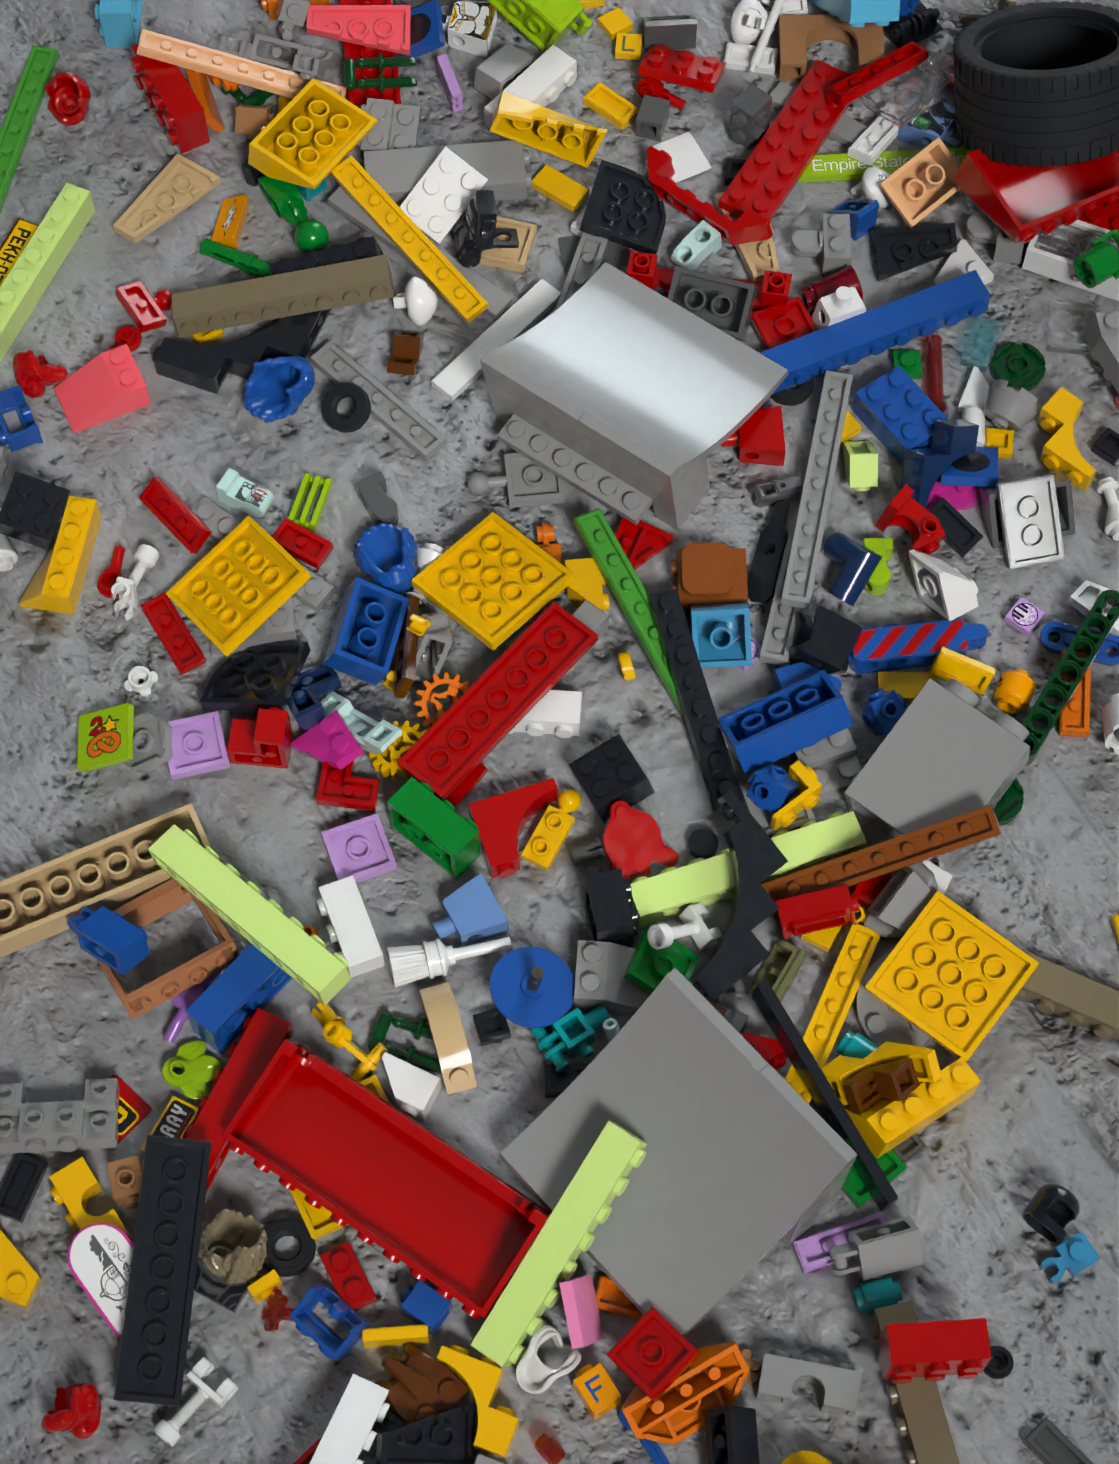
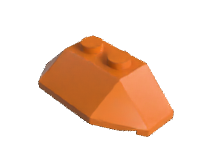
[621,1341,749,1445]

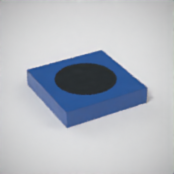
[396,0,445,58]
[941,447,999,487]

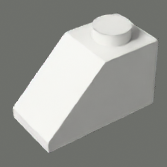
[382,1052,442,1120]

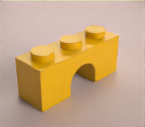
[49,1156,133,1243]

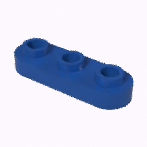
[1039,621,1119,666]

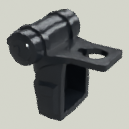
[452,190,519,268]

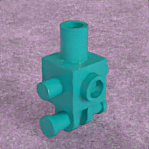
[530,1005,610,1073]

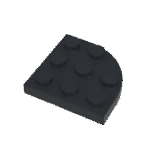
[579,160,666,254]
[200,641,310,711]

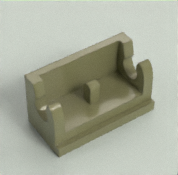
[746,940,807,1002]

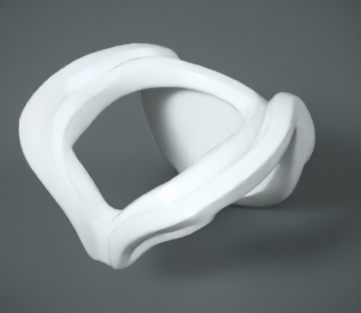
[516,1325,581,1394]

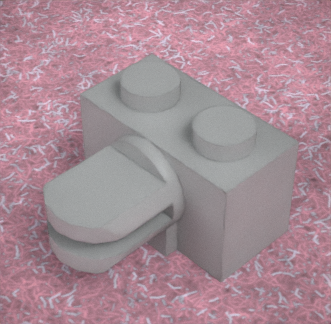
[791,214,852,277]
[966,215,1024,264]

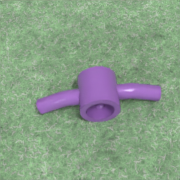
[163,971,221,1043]

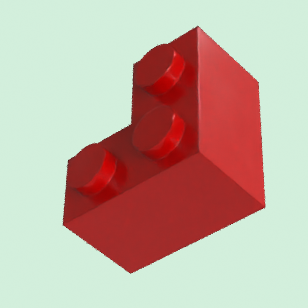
[227,707,294,769]

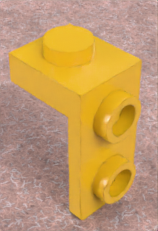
[770,760,822,831]

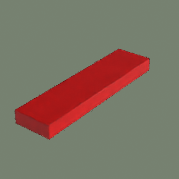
[827,41,929,106]

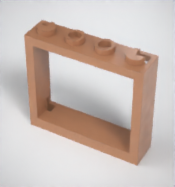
[96,878,239,1020]

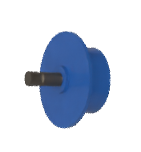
[489,947,575,1028]

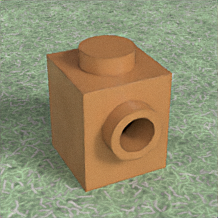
[235,104,276,140]
[107,1155,143,1209]

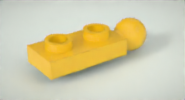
[521,789,581,872]

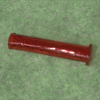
[925,335,947,413]

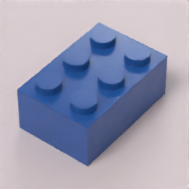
[852,365,949,468]
[323,577,409,686]

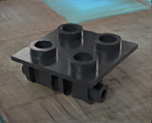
[883,1,943,49]

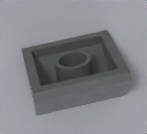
[641,15,697,51]

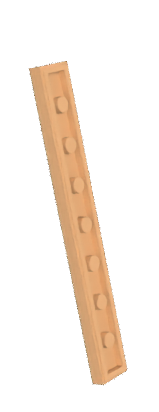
[136,29,346,99]

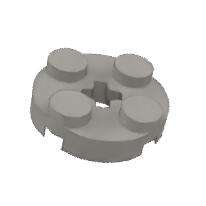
[123,713,173,773]

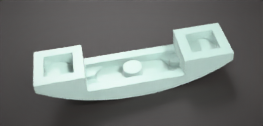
[321,692,403,754]

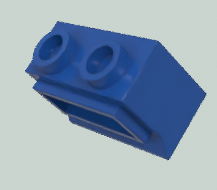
[0,385,43,452]
[289,1283,371,1361]

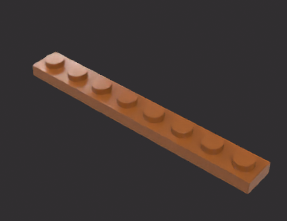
[761,805,1002,913]

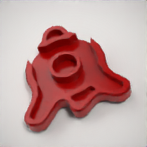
[601,800,679,879]

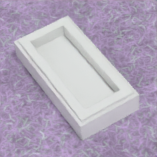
[724,42,778,75]

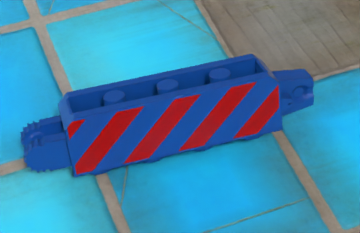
[849,618,989,674]

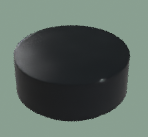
[688,828,718,859]

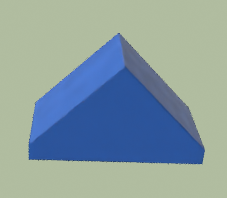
[828,199,879,241]

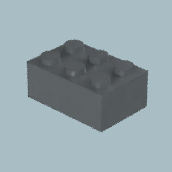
[667,266,758,341]

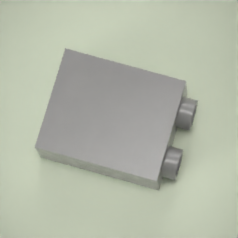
[844,678,1030,872]

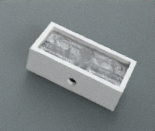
[1022,219,1119,301]

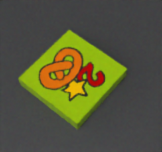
[77,703,134,773]

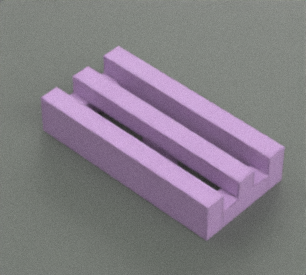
[437,54,463,113]

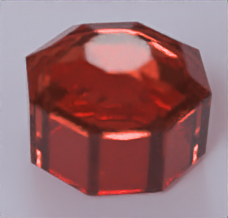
[534,1433,565,1464]

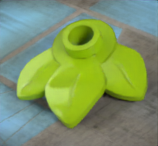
[162,1040,225,1100]

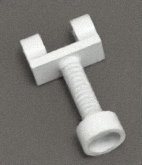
[111,544,159,621]
[647,902,723,950]
[153,1357,238,1447]

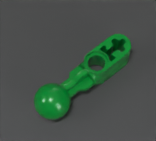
[257,175,329,253]

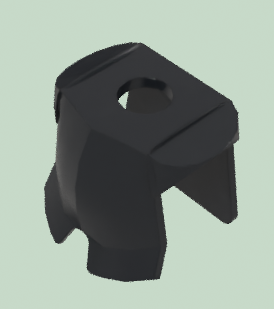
[789,606,862,674]

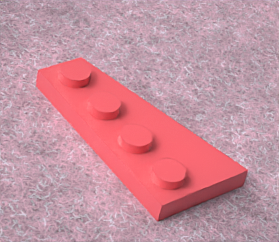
[306,5,411,56]

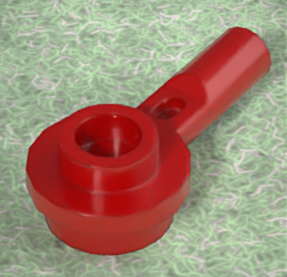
[636,77,686,111]
[105,325,142,352]
[97,546,125,598]

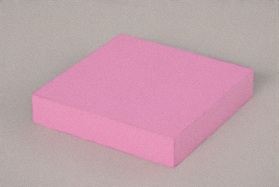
[559,1274,604,1349]

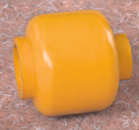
[993,669,1036,714]

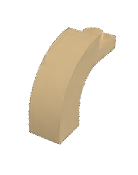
[419,982,477,1095]

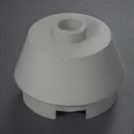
[983,379,1039,431]

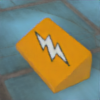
[211,195,250,249]

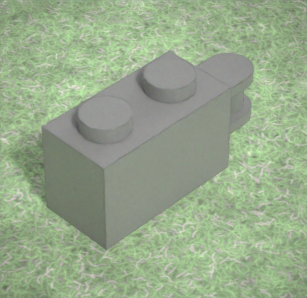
[829,1216,925,1280]

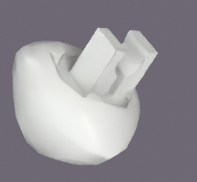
[730,0,774,45]
[851,167,893,208]
[393,277,438,327]

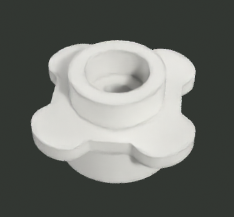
[124,666,158,697]

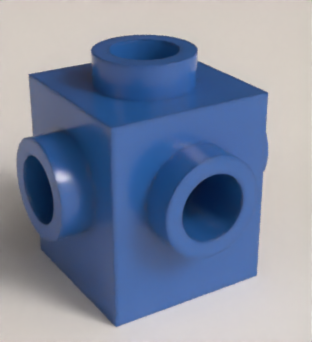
[860,688,906,736]
[746,764,799,814]

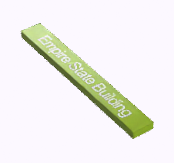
[797,147,970,183]

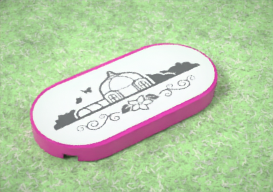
[68,1223,133,1338]

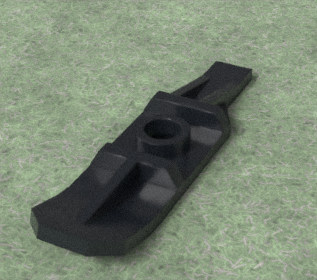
[747,502,790,603]

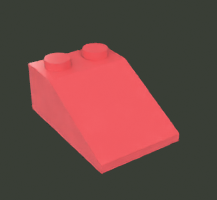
[54,344,151,433]

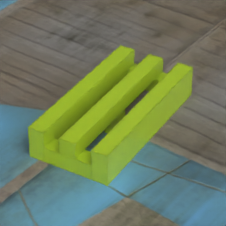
[288,473,333,531]

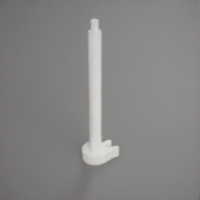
[749,0,785,73]

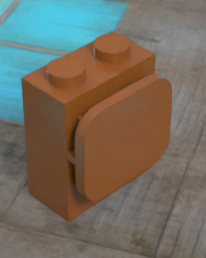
[671,543,748,613]

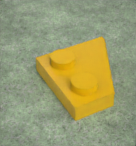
[0,1230,41,1309]

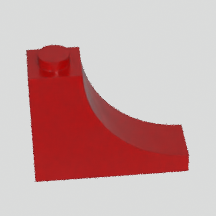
[469,778,558,878]

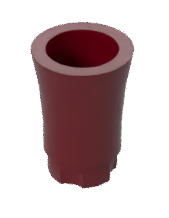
[800,265,863,314]

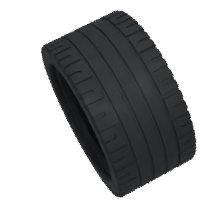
[953,1,1119,167]

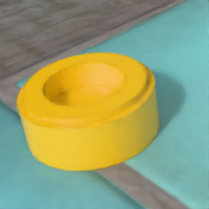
[617,651,636,682]

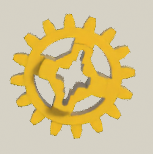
[369,720,427,782]

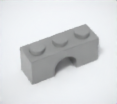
[756,1350,862,1418]

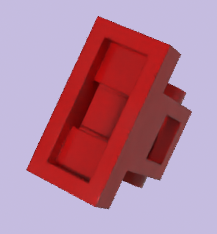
[874,484,946,562]

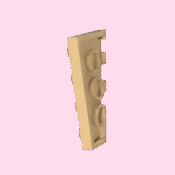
[113,153,221,244]
[714,192,779,282]

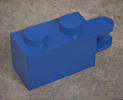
[67,906,150,976]

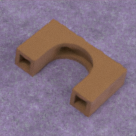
[777,14,885,81]

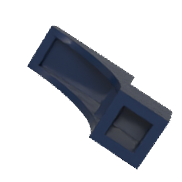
[900,419,979,509]

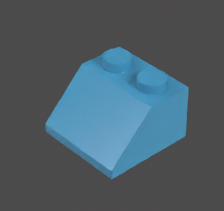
[691,602,752,668]

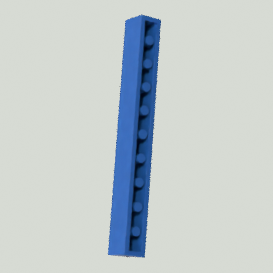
[760,270,990,394]

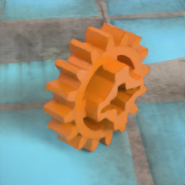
[413,672,470,727]

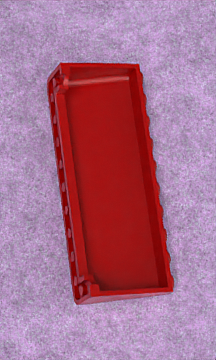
[953,149,1119,244]
[222,1039,551,1319]

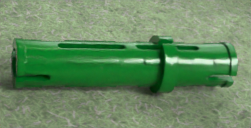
[200,238,272,277]

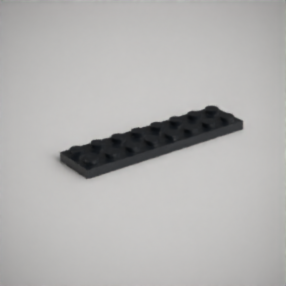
[113,1135,212,1406]

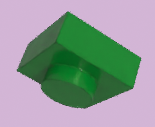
[892,350,923,379]

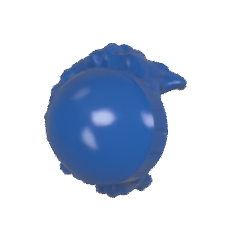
[243,356,315,423]
[353,523,417,595]

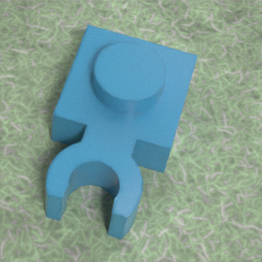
[1039,1231,1101,1284]

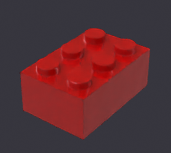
[878,1318,992,1384]

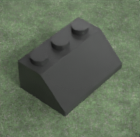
[979,472,1075,549]

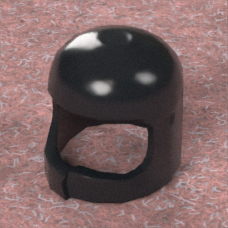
[1022,1183,1080,1245]

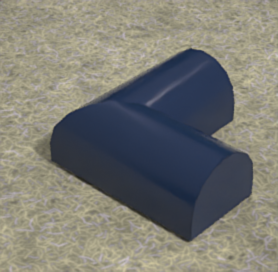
[824,532,882,606]
[287,664,342,729]

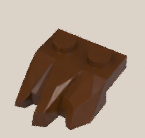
[375,1343,469,1424]

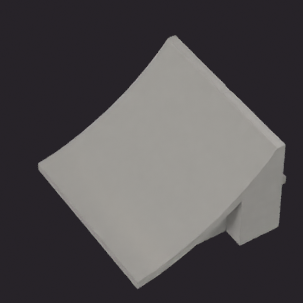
[480,262,788,531]
[499,968,857,1337]

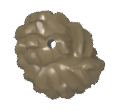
[198,1209,268,1285]

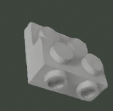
[357,98,422,155]
[790,728,862,798]

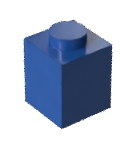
[400,1280,453,1336]

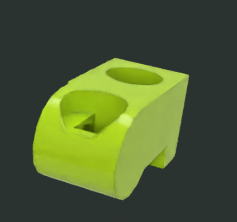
[863,538,893,596]

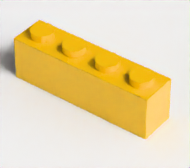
[489,92,607,168]
[18,496,102,615]
[843,1057,982,1159]

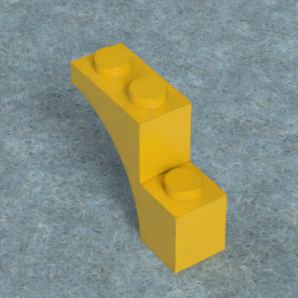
[1037,387,1096,492]
[821,1041,942,1105]
[437,1345,520,1459]

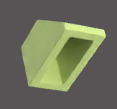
[843,441,878,491]

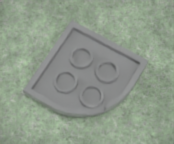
[856,944,931,1047]

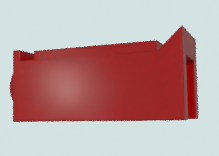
[776,884,860,942]

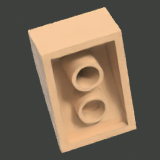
[879,137,960,228]

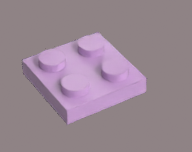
[168,711,230,780]
[321,813,398,883]

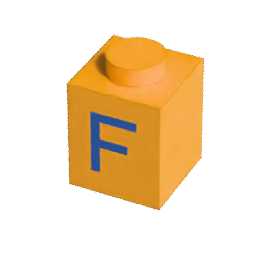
[573,1363,622,1420]

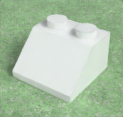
[908,549,979,621]

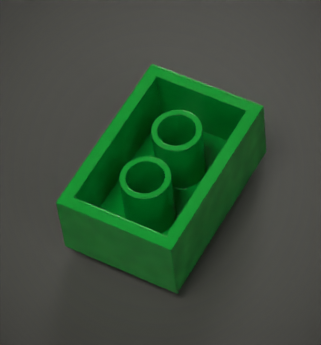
[387,777,481,880]

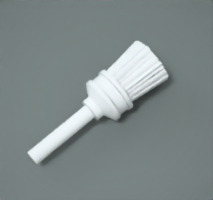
[387,937,512,988]

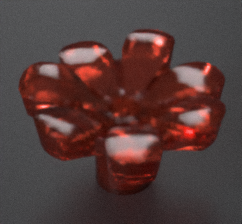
[261,1288,294,1331]

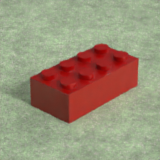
[130,43,210,154]

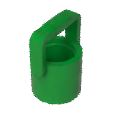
[1073,230,1119,288]

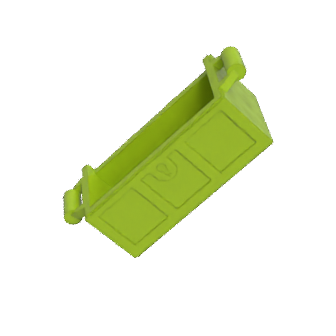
[487,0,592,53]

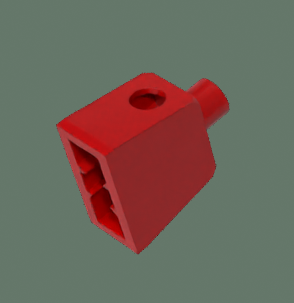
[721,406,786,466]

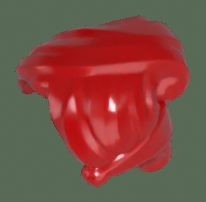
[44,73,91,126]
[13,350,68,398]
[41,1383,101,1439]

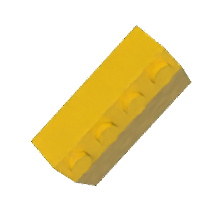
[248,78,378,190]

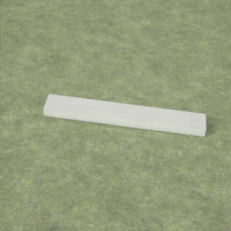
[431,279,561,401]

